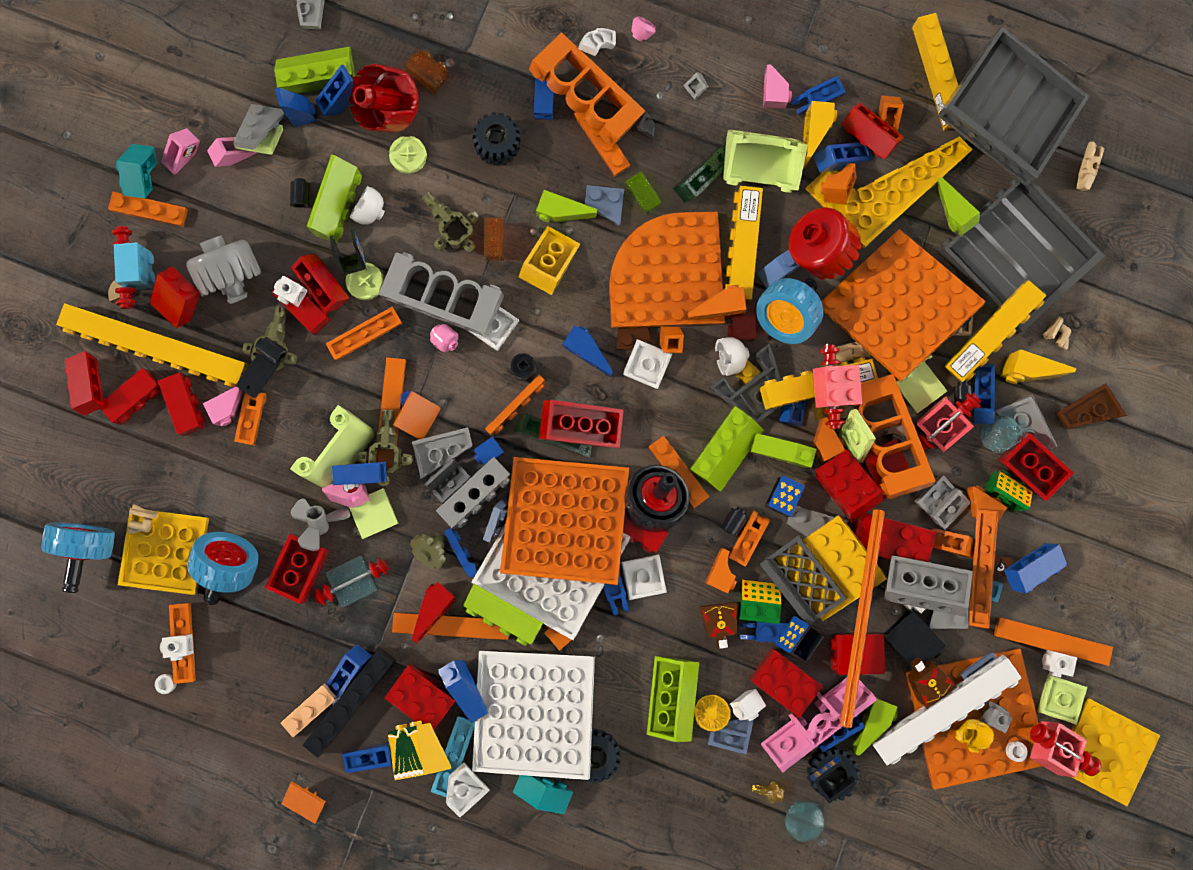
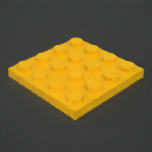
[118,508,209,595]
[776,514,887,621]
[1071,698,1161,806]

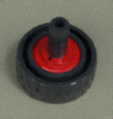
[624,465,690,532]

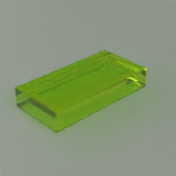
[625,171,661,213]

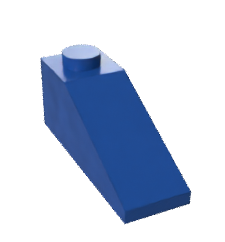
[315,65,353,116]
[275,88,317,127]
[814,142,873,173]
[562,325,613,378]
[974,364,995,424]
[326,644,372,705]
[438,660,489,723]
[342,742,392,773]

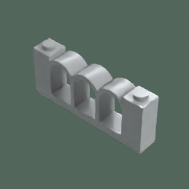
[379,252,504,337]

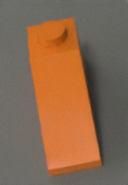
[688,285,746,320]

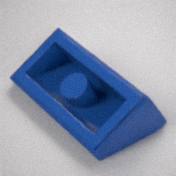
[780,400,807,426]

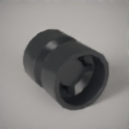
[510,353,537,381]

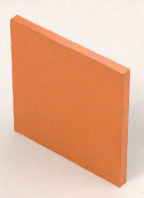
[393,391,441,440]
[282,781,326,824]

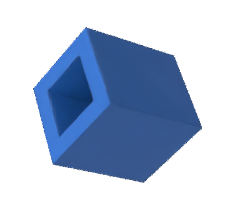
[474,436,505,465]

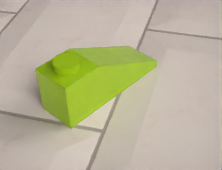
[938,177,980,236]
[536,190,597,222]
[751,433,816,468]
[851,698,898,756]

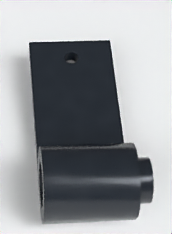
[235,337,287,399]

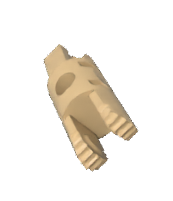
[1076,141,1104,191]
[835,342,872,362]

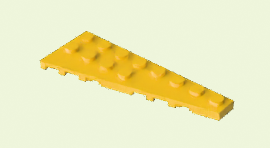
[827,136,973,249]

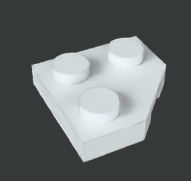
[446,762,490,817]

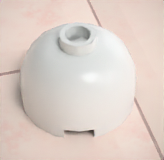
[350,186,385,225]
[715,337,749,376]

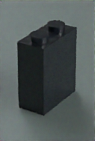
[883,610,946,670]

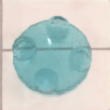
[980,416,1021,453]
[785,801,824,842]

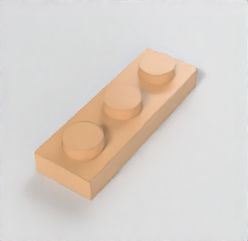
[281,684,338,737]

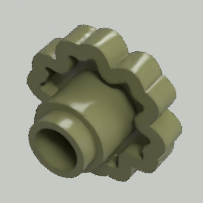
[410,534,446,569]

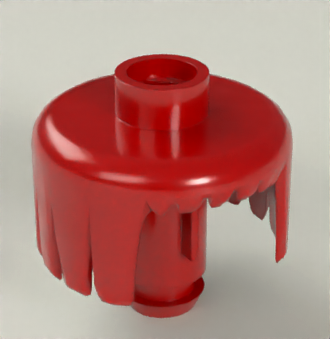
[349,64,419,133]
[789,207,861,280]

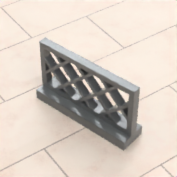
[760,535,847,625]

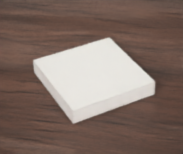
[467,307,519,352]
[623,339,672,389]
[621,554,667,600]

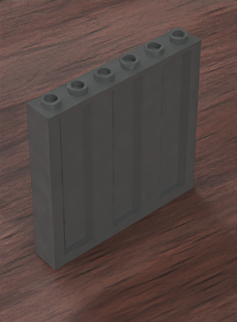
[938,27,1089,186]
[938,178,1105,335]

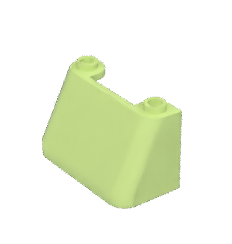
[723,130,808,193]
[290,405,374,488]

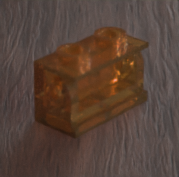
[404,47,449,94]
[484,217,505,261]

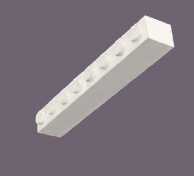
[872,655,1021,765]

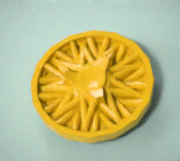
[694,695,731,732]

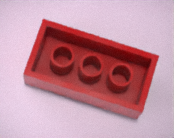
[539,400,624,448]
[851,513,936,562]

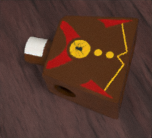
[699,602,738,648]
[907,658,957,709]

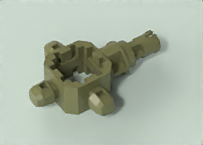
[422,191,479,254]
[242,306,297,371]
[357,410,413,486]

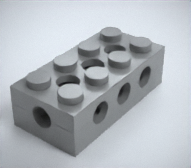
[436,457,512,528]
[883,555,973,617]

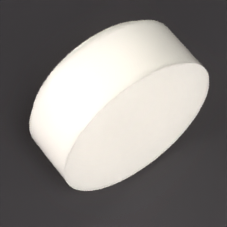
[155,674,177,694]
[1006,741,1028,762]

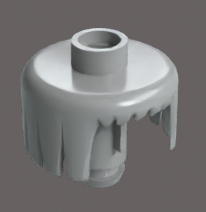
[186,235,261,304]

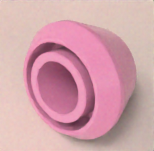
[631,16,656,41]

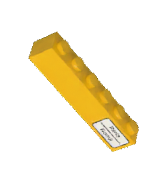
[912,13,958,131]
[725,186,763,303]
[943,280,1046,382]
[760,357,878,410]

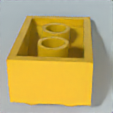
[803,101,837,169]
[519,226,580,295]
[1000,349,1076,384]

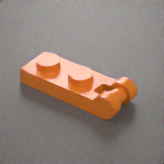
[234,392,267,446]
[728,510,770,567]

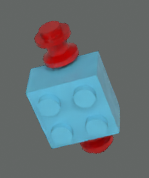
[112,226,155,309]

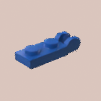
[791,76,846,115]
[444,528,477,577]
[603,574,630,616]
[740,621,789,642]

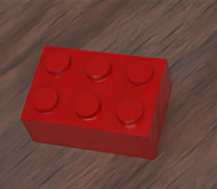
[998,432,1074,501]
[815,449,883,522]
[265,534,330,604]
[749,648,823,718]
[384,663,455,730]

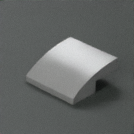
[914,474,971,530]

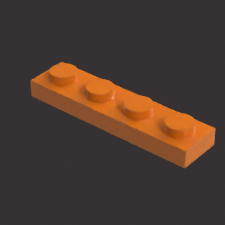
[574,112,630,177]
[108,191,188,227]
[326,306,403,361]
[485,375,545,436]
[648,436,709,508]
[169,603,196,684]

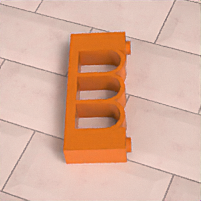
[529,32,645,147]
[849,374,936,500]

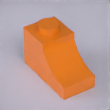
[878,95,904,132]
[821,163,856,204]
[932,528,975,559]
[705,548,737,593]

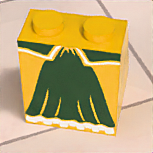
[388,721,451,780]

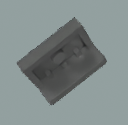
[425,459,471,504]

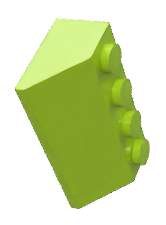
[274,47,355,94]
[307,154,362,243]
[689,406,764,492]
[463,584,543,646]
[647,656,699,742]

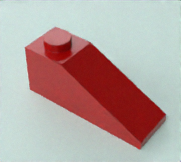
[412,582,456,644]

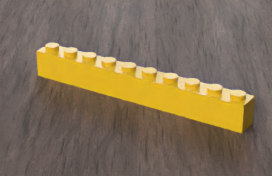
[56,303,250,388]

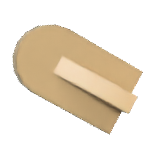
[1043,316,1071,350]
[128,504,158,534]

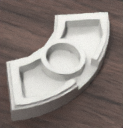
[578,28,616,56]

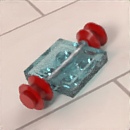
[313,555,389,608]

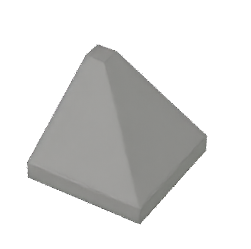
[683,72,709,100]

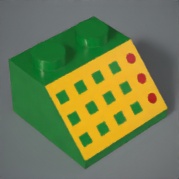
[983,470,1033,512]
[737,579,781,624]

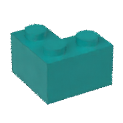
[116,144,157,198]
[513,775,573,814]

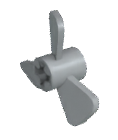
[291,498,350,551]

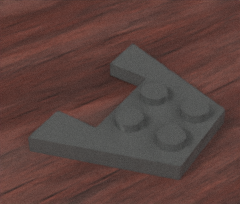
[708,343,781,423]

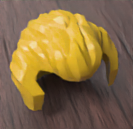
[955,719,994,753]

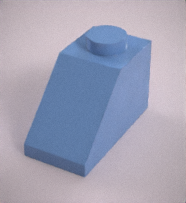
[757,250,800,289]

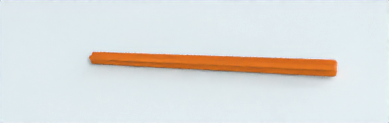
[840,509,885,728]

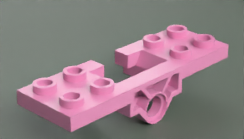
[761,678,877,773]

